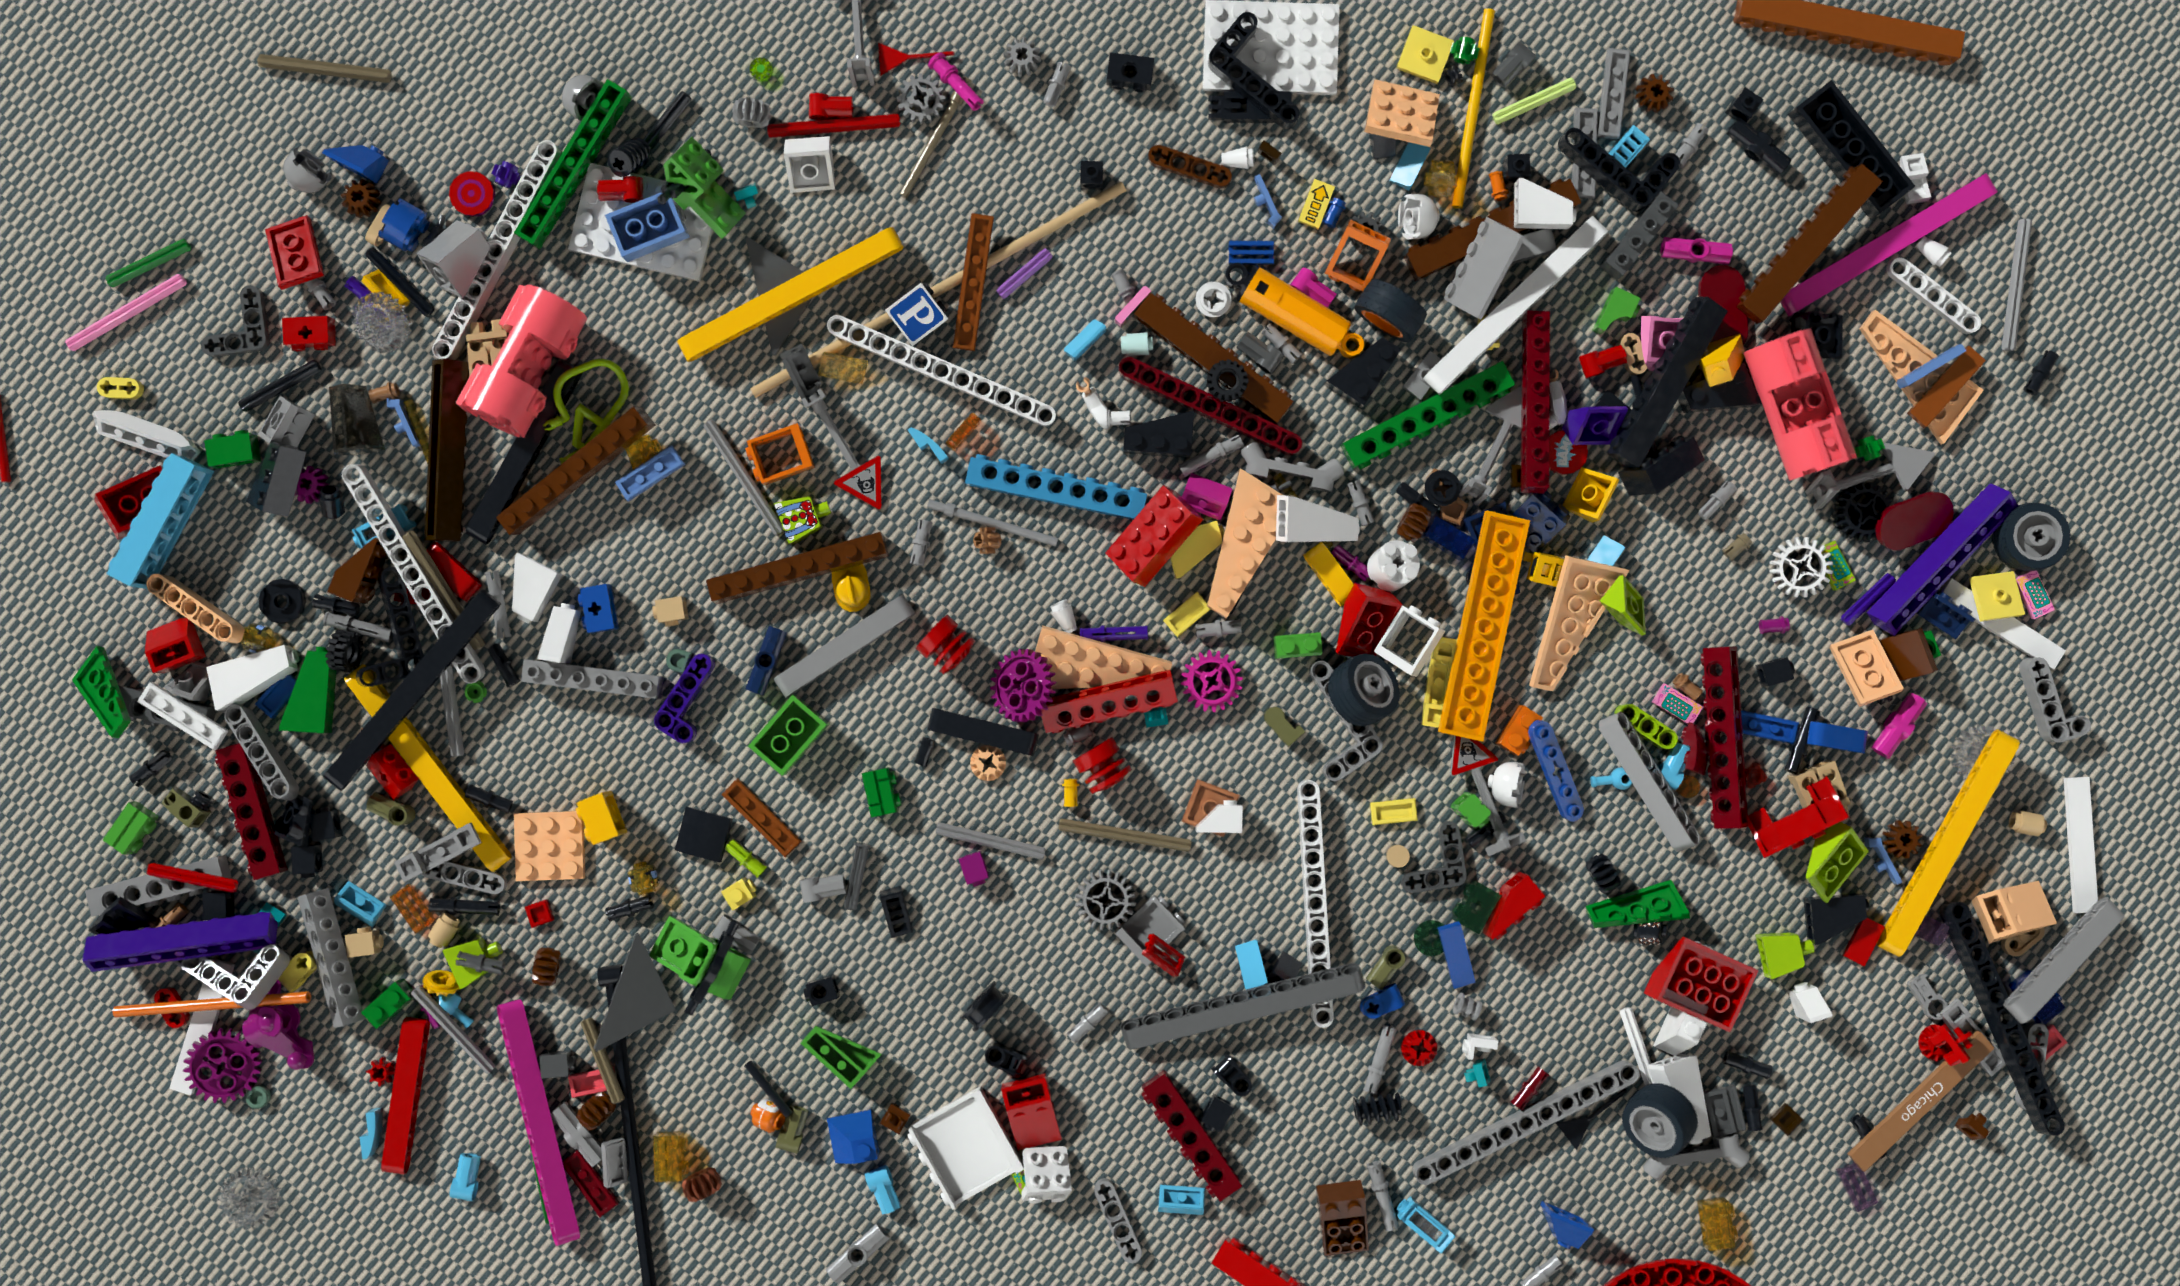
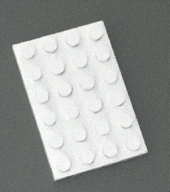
[1202,0,1340,95]
[568,163,713,282]

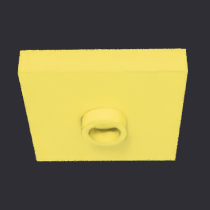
[1396,25,1454,84]
[1969,571,2025,622]

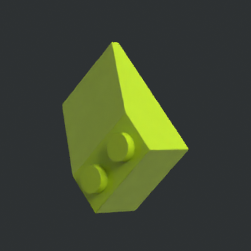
[1805,822,1869,903]

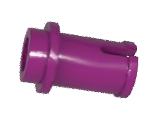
[1759,616,1790,634]

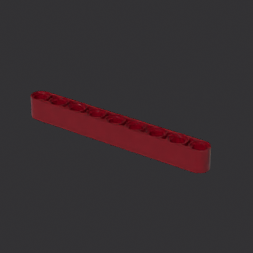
[1118,357,1302,456]

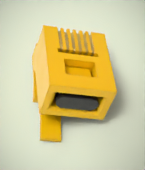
[1523,551,1565,587]

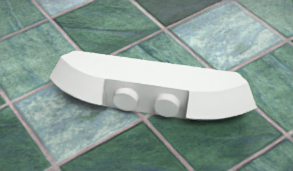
[93,410,200,461]

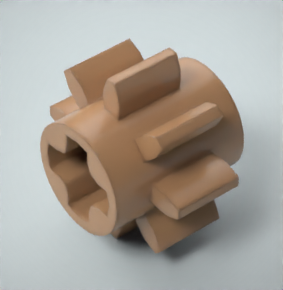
[973,527,1002,554]

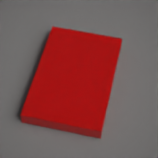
[265,215,324,290]

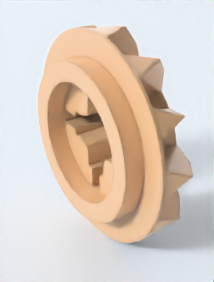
[970,745,1006,781]

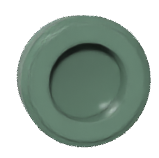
[245,1085,271,1109]

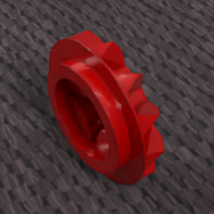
[1918,1024,1955,1061]
[1401,1030,1437,1066]

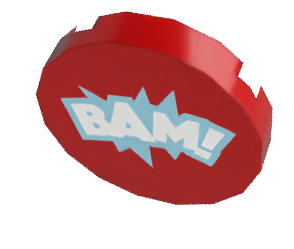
[1549,430,1588,475]

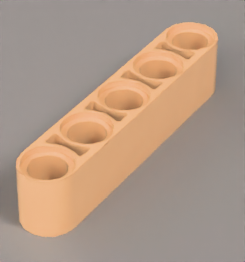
[146,574,245,643]

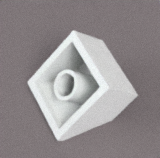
[784,136,835,193]

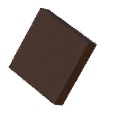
[1879,628,1938,681]

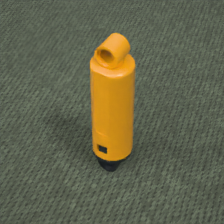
[1224,263,1364,359]

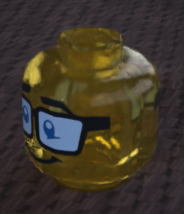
[239,623,277,653]
[627,861,659,896]

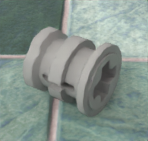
[1453,993,1482,1021]

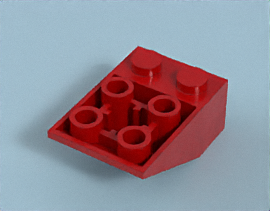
[1482,872,1545,940]
[1001,1073,1062,1150]

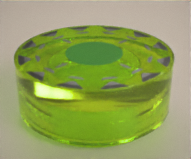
[750,57,773,82]

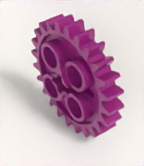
[990,649,1057,722]
[183,1028,262,1103]

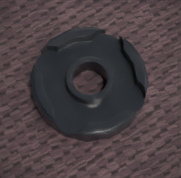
[258,579,306,624]

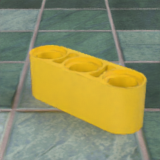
[1303,542,1354,607]

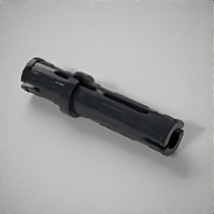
[1784,707,1820,774]
[429,897,501,916]

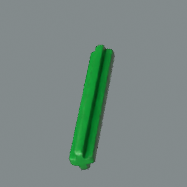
[106,239,191,287]

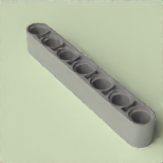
[773,595,916,698]
[1599,712,1700,852]
[2003,897,2124,1024]

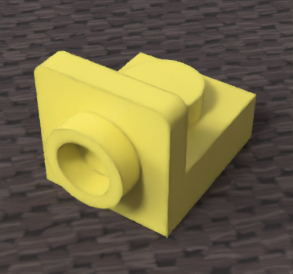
[721,877,757,911]

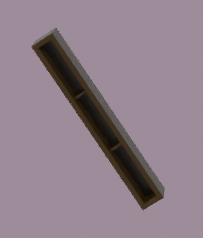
[425,358,469,542]

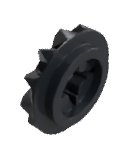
[1424,470,1461,506]

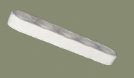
[1886,257,1981,334]

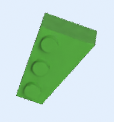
[800,1025,882,1089]

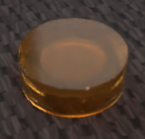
[1676,775,1700,798]

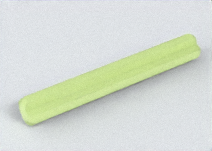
[1492,78,1576,125]

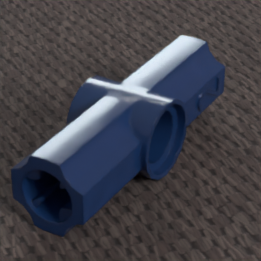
[745,626,788,696]

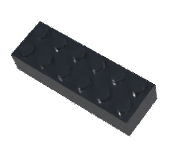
[1788,80,1915,220]

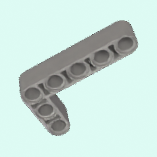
[1309,661,1382,781]
[172,944,290,1010]

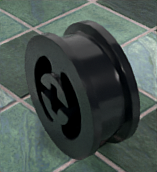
[960,981,1009,1032]

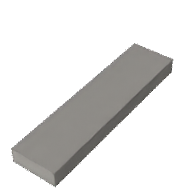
[1597,48,1631,140]
[1572,108,1598,199]

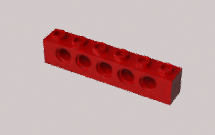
[1041,669,1178,733]

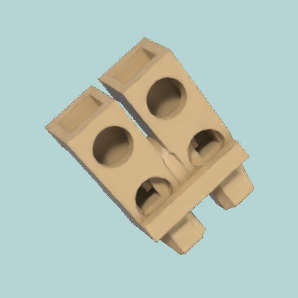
[466,319,510,377]
[1787,760,1851,814]

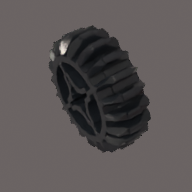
[1832,482,1893,543]

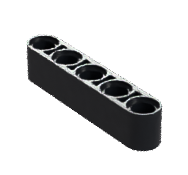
[927,708,1039,756]

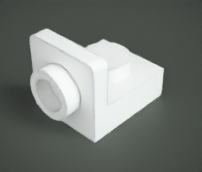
[1462,1033,1498,1060]

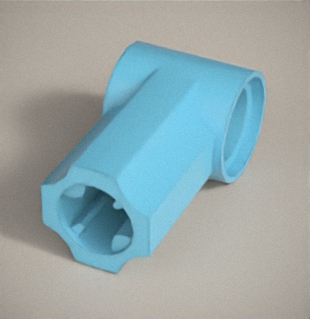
[1658,742,1690,790]
[449,1153,481,1202]
[865,1165,901,1215]

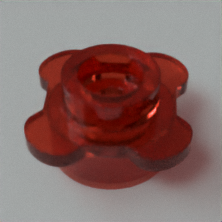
[1745,762,1767,789]

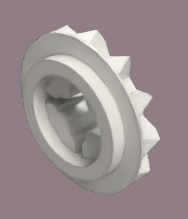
[1196,282,1231,318]

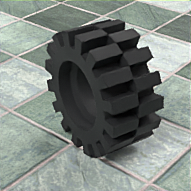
[1206,359,1248,403]
[325,629,363,673]

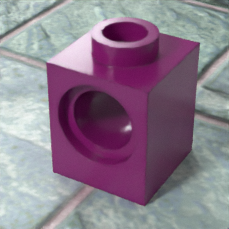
[959,850,989,887]

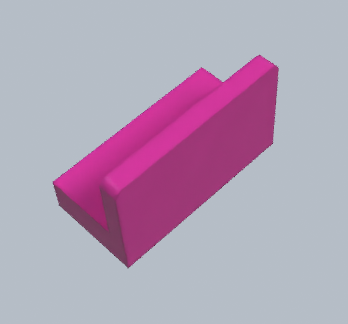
[1182,473,1232,521]

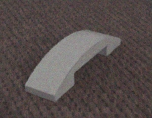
[394,822,482,882]
[1940,998,2005,1077]

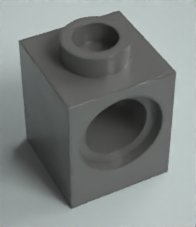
[539,1050,576,1079]

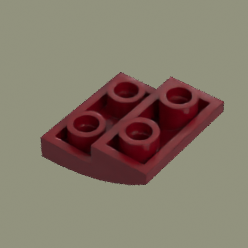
[1681,722,1708,776]

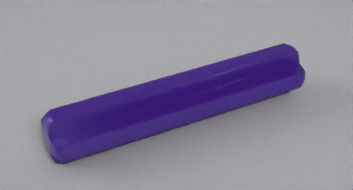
[1841,573,1896,626]

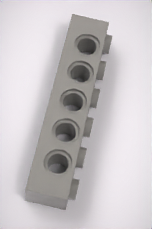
[521,659,664,699]
[85,855,232,917]
[297,888,365,1028]

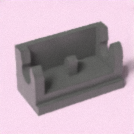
[780,344,822,399]

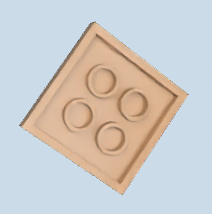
[1364,79,1440,147]
[514,811,585,881]

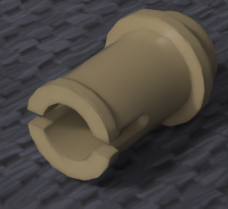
[1722,533,1752,561]

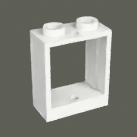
[1374,605,1445,677]

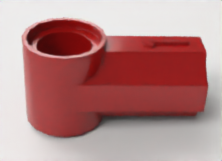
[809,93,853,120]
[597,176,644,203]
[1578,345,1627,379]

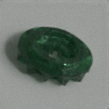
[1413,920,1444,956]

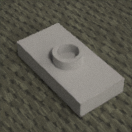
[1402,351,1442,401]
[601,1137,628,1188]

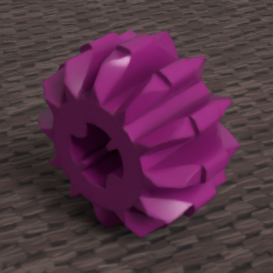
[295,465,330,504]

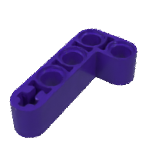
[654,654,715,743]

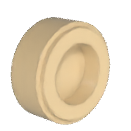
[1386,845,1410,868]

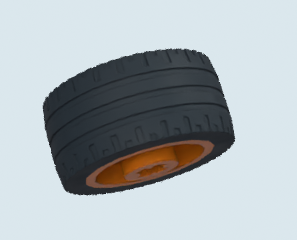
[1354,279,1427,343]

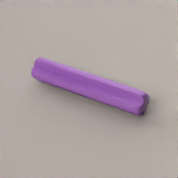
[997,248,1052,299]

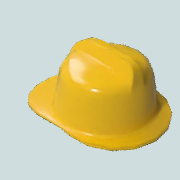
[832,564,871,612]

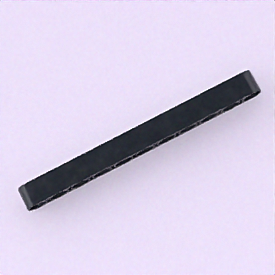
[323,589,501,791]
[1940,902,2065,1136]

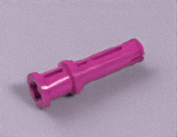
[928,52,984,111]

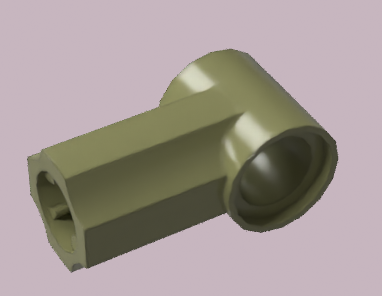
[366,792,416,826]
[1366,945,1405,990]
[775,1105,809,1154]

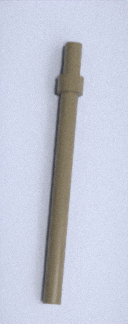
[899,77,972,198]

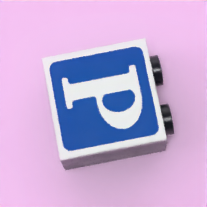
[883,280,948,346]

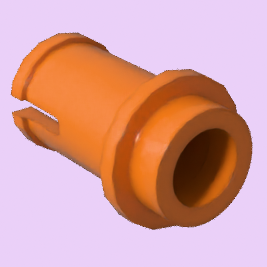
[1489,171,1509,201]

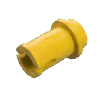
[1062,779,1080,807]

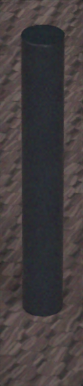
[744,1061,793,1118]

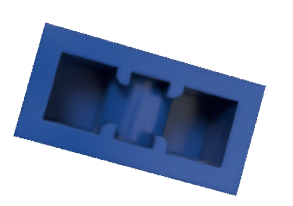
[578,584,619,634]

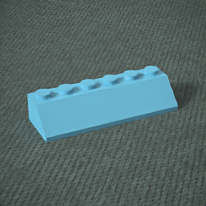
[106,453,214,589]

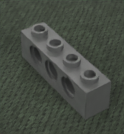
[1600,191,1679,280]
[120,686,216,734]

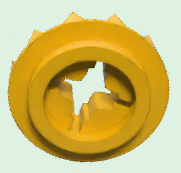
[423,970,459,997]

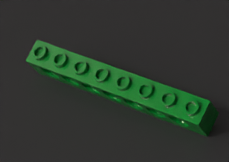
[514,79,632,250]
[1340,361,1515,470]

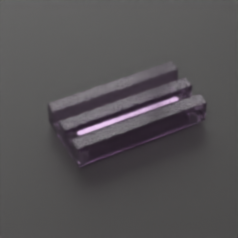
[1836,1161,1878,1212]

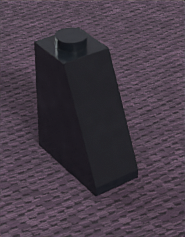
[1804,893,1869,945]

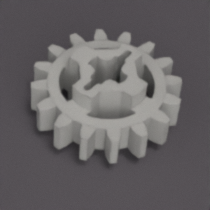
[896,73,946,124]

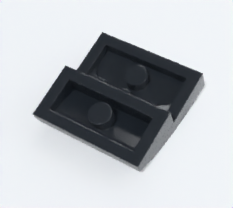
[675,807,733,862]
[88,897,160,935]

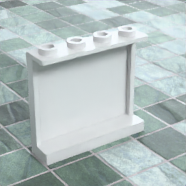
[907,1086,1024,1210]

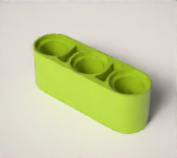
[1614,704,1678,749]

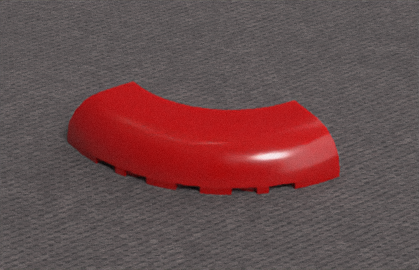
[1603,1258,1751,1286]

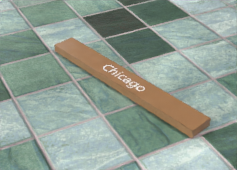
[1847,1030,1994,1172]

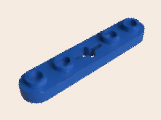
[1528,720,1584,822]

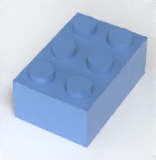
[605,193,690,262]

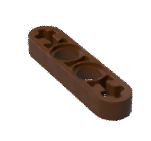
[1148,145,1232,189]

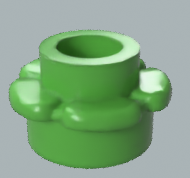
[465,681,487,703]

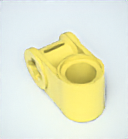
[278,951,317,993]

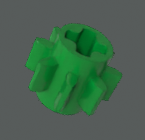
[1450,37,1480,65]
[1854,435,1885,462]

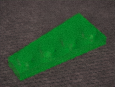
[72,646,131,739]
[1586,880,1690,928]

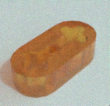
[945,412,982,452]

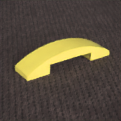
[1421,637,1457,728]

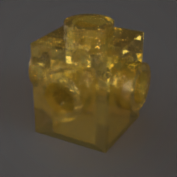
[1424,160,1458,198]

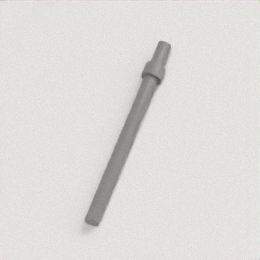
[927,499,1058,547]

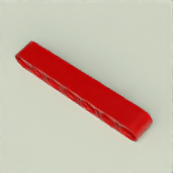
[381,1016,430,1175]

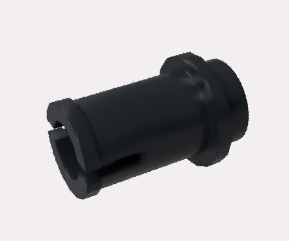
[914,737,937,767]

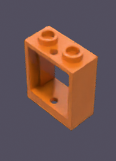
[1325,219,1391,291]
[745,423,815,486]

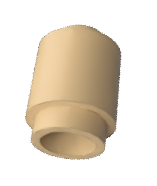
[2009,810,2047,837]
[428,913,460,948]

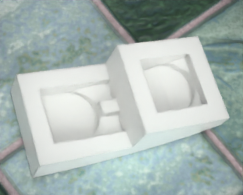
[1900,153,1931,205]

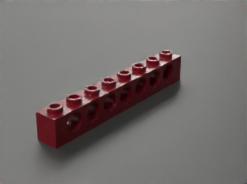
[1521,310,1550,494]
[1701,646,1748,829]

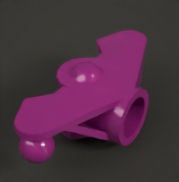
[242,975,314,1070]

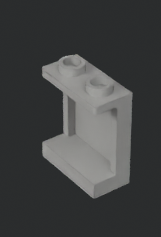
[1115,895,1186,967]

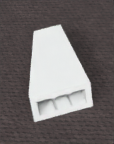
[1276,495,1360,542]
[206,645,299,713]
[1648,1054,1711,1144]

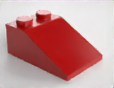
[95,465,162,540]
[1336,583,1403,657]

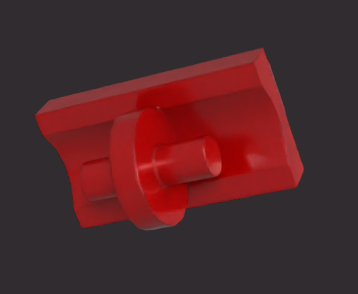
[1930,1023,1973,1067]

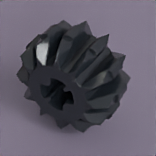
[1586,854,1621,894]

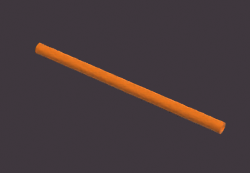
[113,991,311,1018]

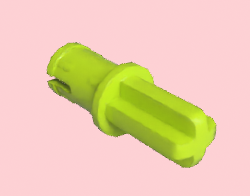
[725,839,767,878]

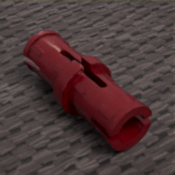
[1511,1066,1550,1111]

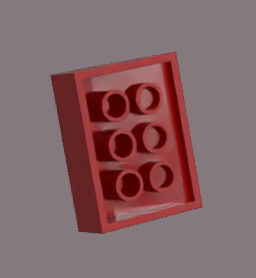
[1644,936,1759,1033]

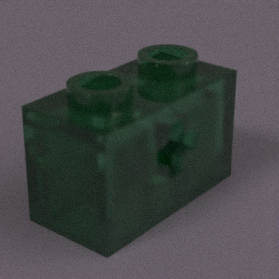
[1452,880,1501,934]

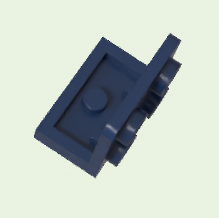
[1511,490,1571,552]

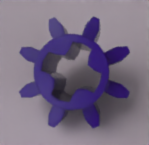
[491,161,521,189]

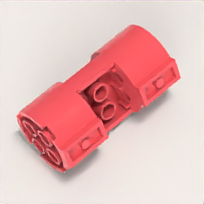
[456,285,587,438]
[1743,328,1857,481]

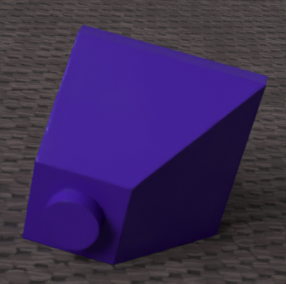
[1562,406,1628,445]

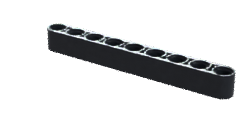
[466,359,583,545]

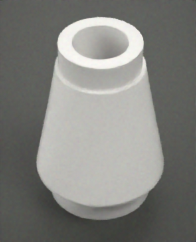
[1221,146,1254,169]
[1916,236,1952,267]
[1050,599,1078,633]

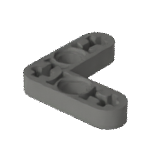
[201,285,270,357]
[1400,821,1467,893]

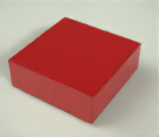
[525,899,555,928]

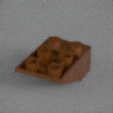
[327,537,389,604]
[1316,1180,1369,1256]

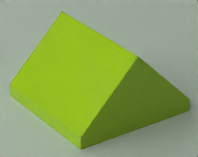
[1600,575,1646,636]

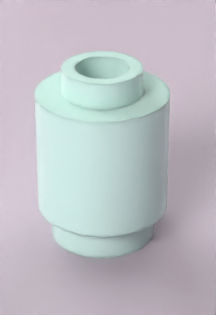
[1121,332,1153,356]

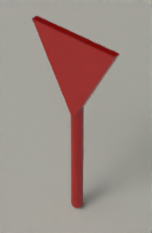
[878,43,955,76]

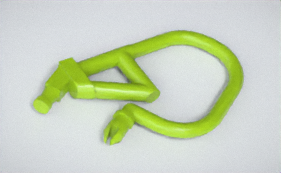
[543,358,629,464]

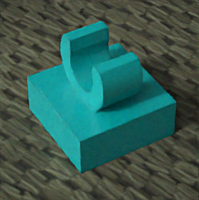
[734,183,759,209]
[1144,706,1169,728]
[1464,1058,1491,1088]

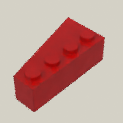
[1211,1237,1307,1286]

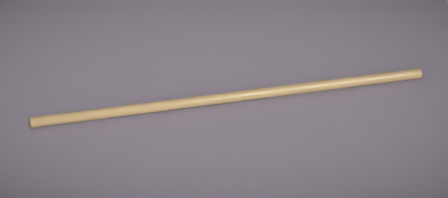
[750,181,1126,398]

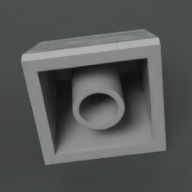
[416,220,490,298]

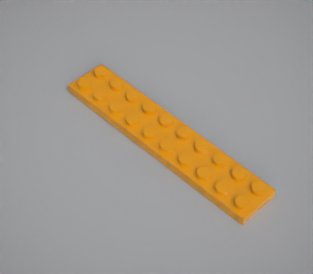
[1438,511,1530,742]

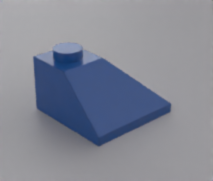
[322,145,389,184]
[827,1109,880,1164]
[1540,1201,1594,1249]

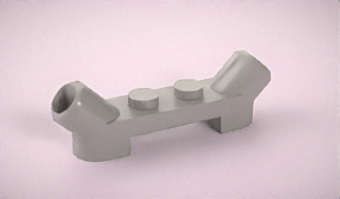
[1241,442,1344,492]
[1643,1133,1750,1180]

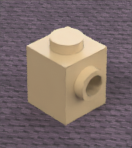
[652,596,689,627]
[345,926,384,958]

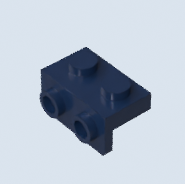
[1916,592,1976,639]

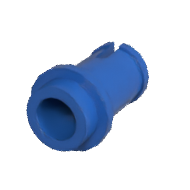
[1322,198,1346,228]

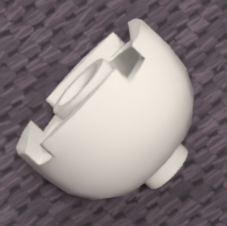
[1398,194,1440,239]
[1488,762,1525,808]

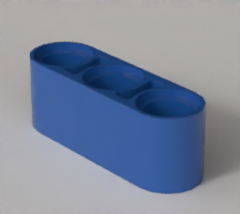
[1807,721,1868,753]

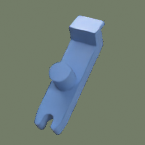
[1254,174,1282,229]
[387,398,421,447]
[1864,837,1903,885]

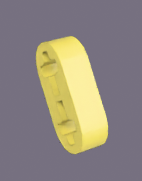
[97,377,144,400]

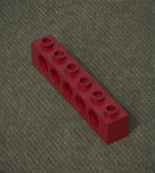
[215,743,288,880]
[1141,1070,1242,1202]

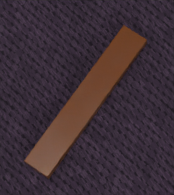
[953,213,994,351]

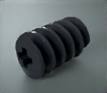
[608,137,651,177]
[1353,1092,1402,1126]

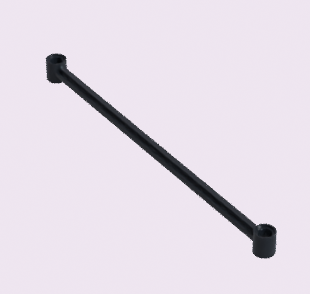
[597,964,657,1286]

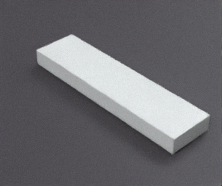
[137,682,229,750]

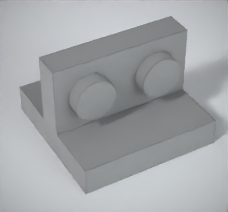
[258,395,315,447]

